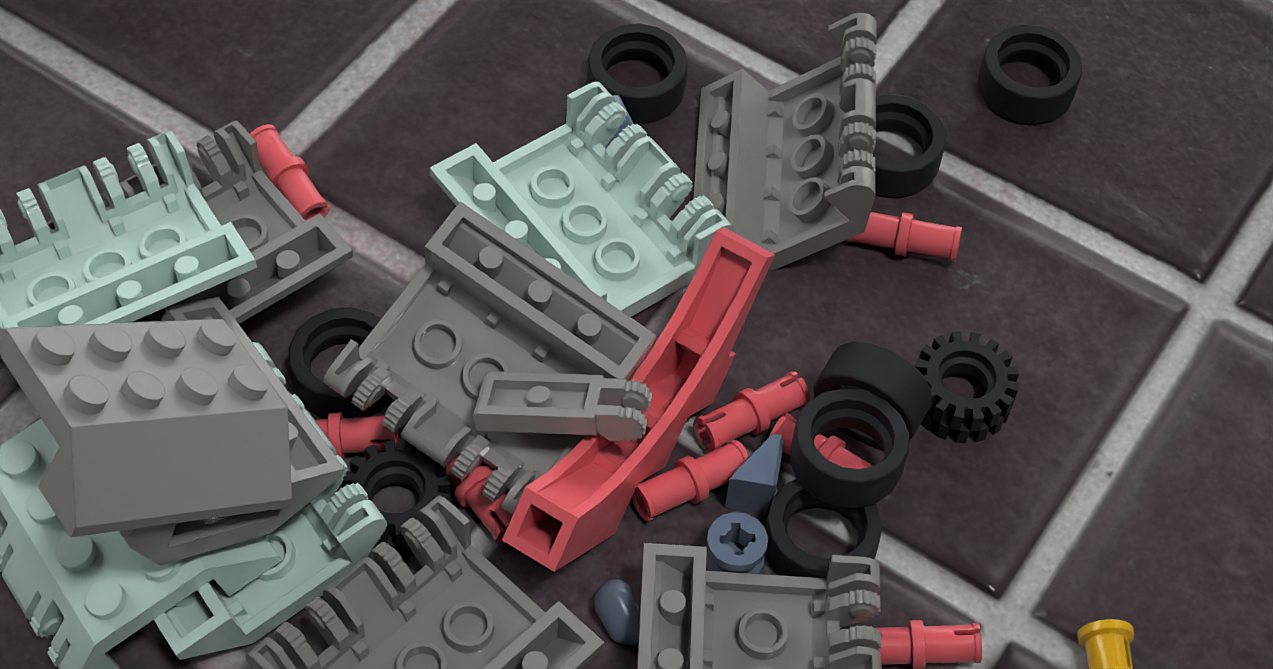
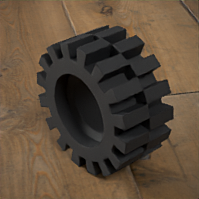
[915,331,1020,443]
[342,440,451,557]

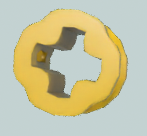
[1077,619,1134,669]

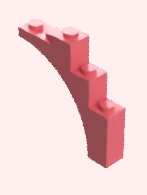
[502,227,775,572]

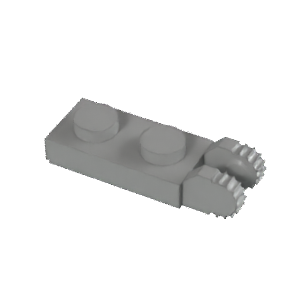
[473,371,653,442]

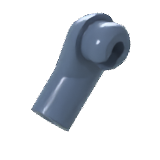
[594,579,640,647]

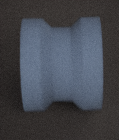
[706,512,768,574]

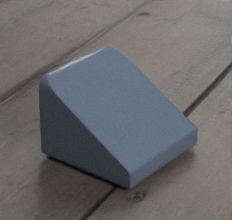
[725,434,784,516]

